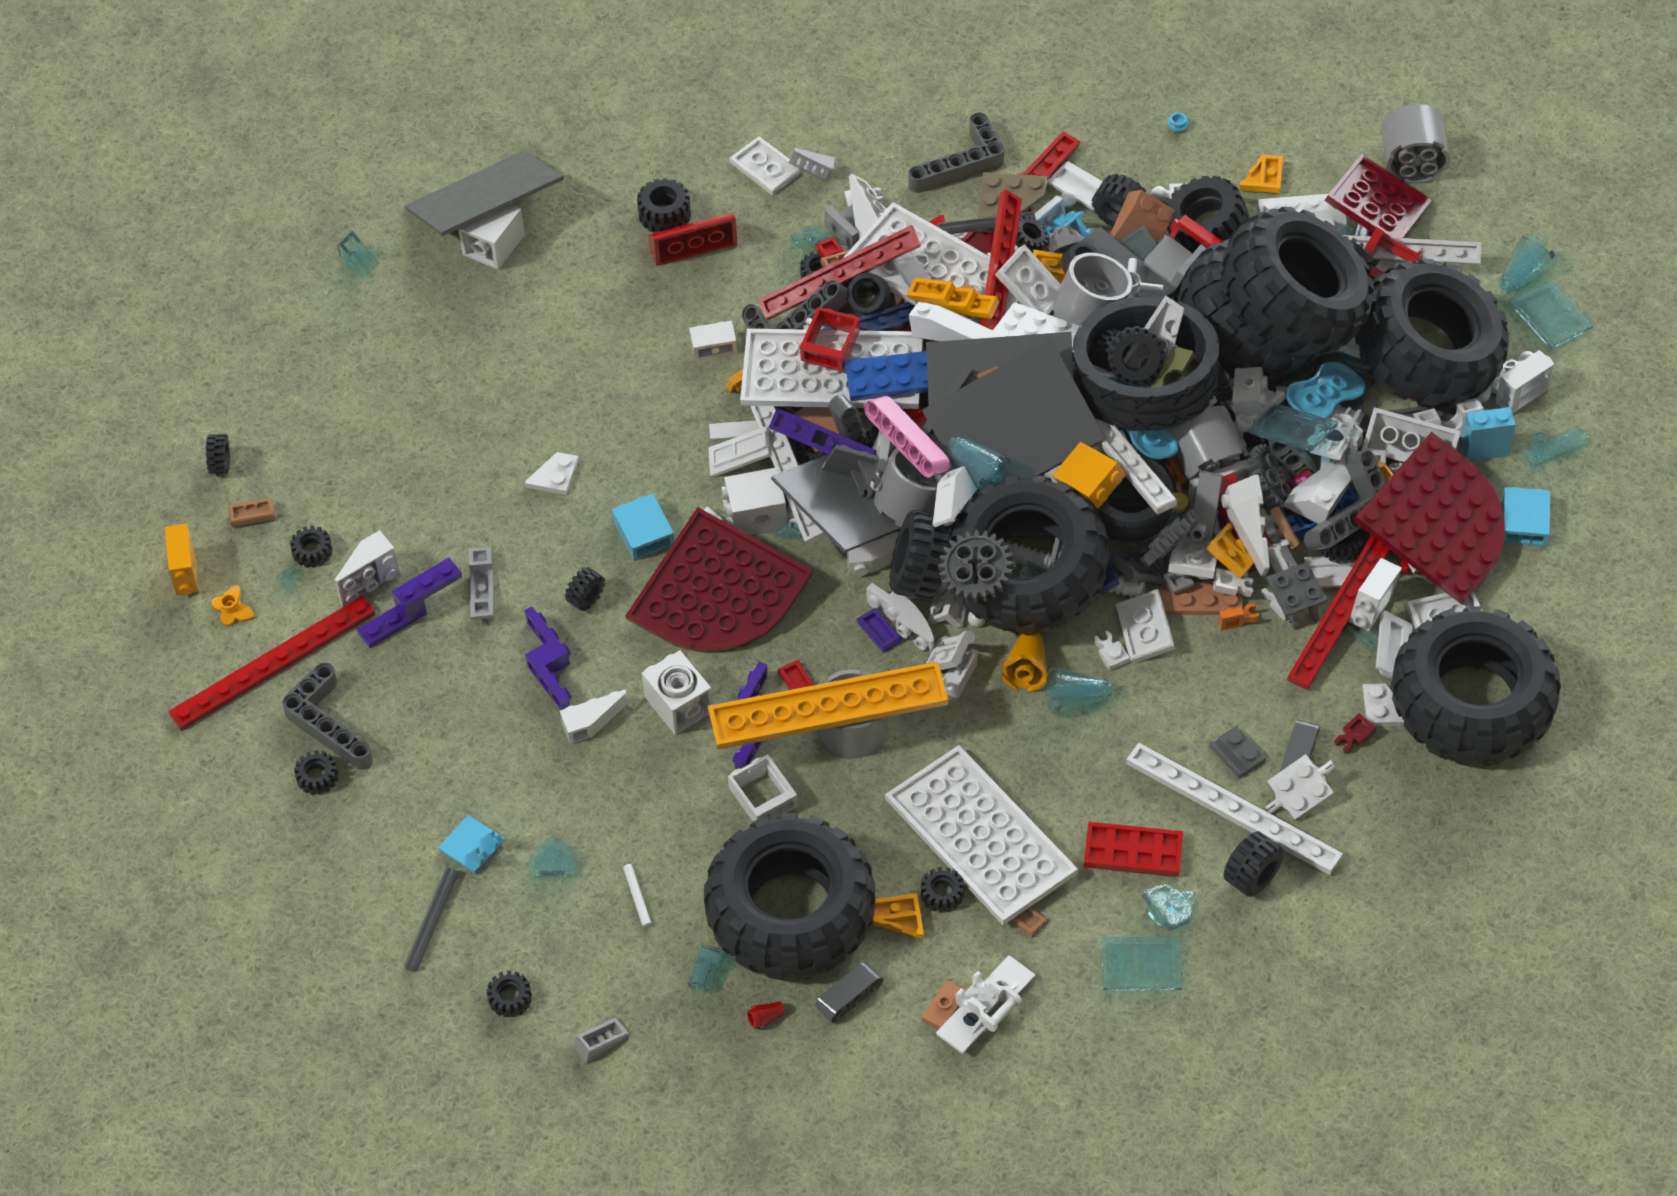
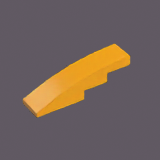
[906,278,999,319]

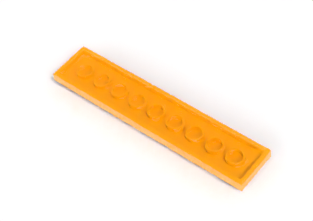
[708,662,948,750]

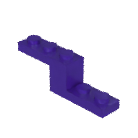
[768,408,876,455]
[357,558,462,648]
[524,606,572,710]
[733,662,768,770]

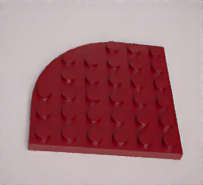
[1353,432,1505,605]
[625,507,813,652]

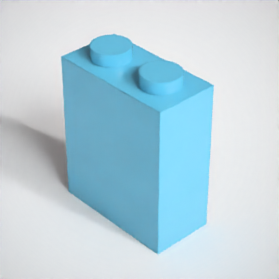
[1460,407,1516,461]
[1502,487,1550,547]
[612,494,675,560]

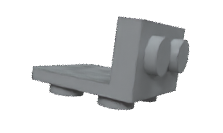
[824,205,860,249]
[1144,236,1206,289]

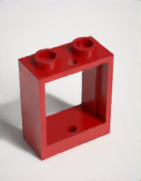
[1161,215,1222,248]
[799,307,860,372]

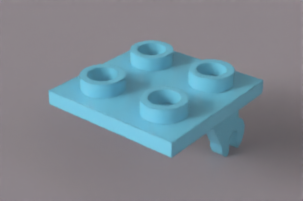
[1043,211,1092,238]
[438,815,505,874]

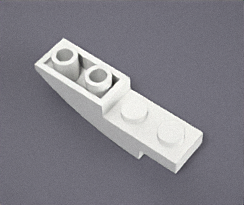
[866,583,934,653]

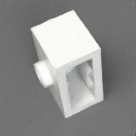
[1232,367,1268,417]

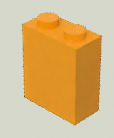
[1052,442,1126,509]
[165,523,199,596]

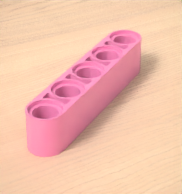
[864,396,950,478]

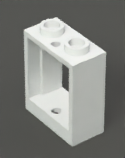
[1495,350,1555,414]
[1349,558,1401,631]
[728,755,798,821]

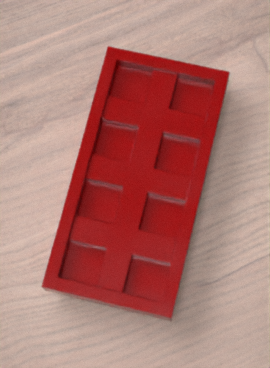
[1084,821,1183,877]

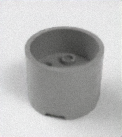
[1381,104,1450,184]
[1053,253,1132,326]
[1169,406,1249,484]
[874,448,954,527]
[818,669,888,758]

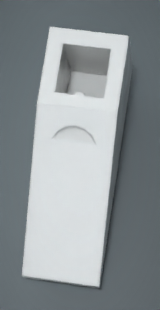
[933,466,977,527]
[560,689,628,744]

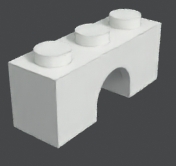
[1413,398,1484,437]

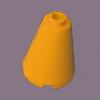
[1002,631,1048,692]

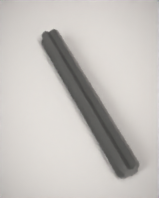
[937,212,1036,234]
[405,867,458,972]

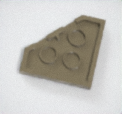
[977,172,1047,233]

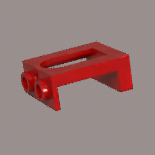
[1364,227,1423,279]

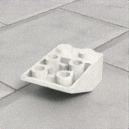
[335,530,400,606]

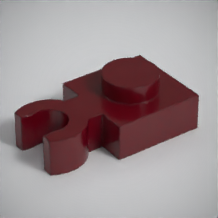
[1334,713,1377,754]

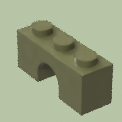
[1151,346,1202,387]

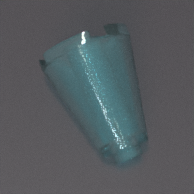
[1499,234,1557,293]
[946,435,1010,492]
[1046,668,1112,714]

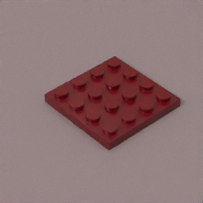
[1324,154,1432,238]

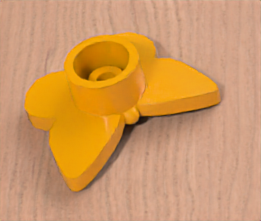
[212,585,255,626]

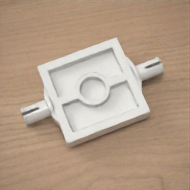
[1265,754,1336,820]

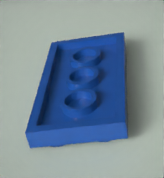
[845,351,928,402]

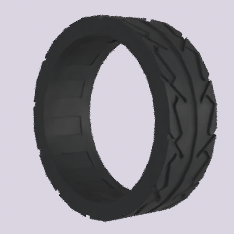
[1073,296,1219,431]

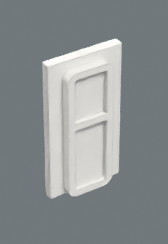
[1047,161,1102,211]
[708,426,770,477]
[1304,556,1357,589]
[1376,610,1413,680]

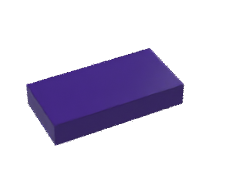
[857,608,902,653]

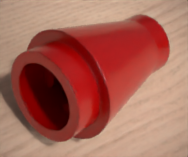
[747,1001,785,1029]

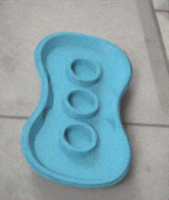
[1285,361,1366,422]
[1119,383,1178,460]

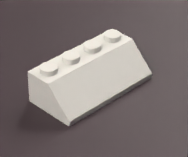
[1257,194,1347,235]
[1362,407,1461,462]

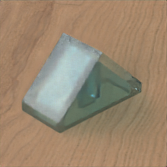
[337,231,379,276]

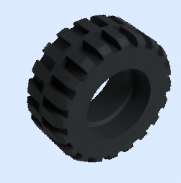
[1166,176,1249,254]
[889,510,951,601]

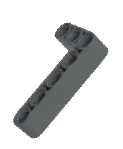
[908,112,1005,193]
[741,280,848,330]
[829,392,929,445]
[1304,450,1386,551]
[282,662,373,770]

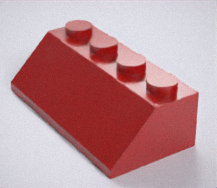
[648,213,738,266]

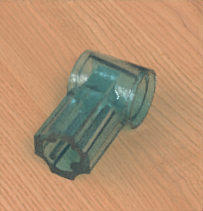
[688,943,725,993]

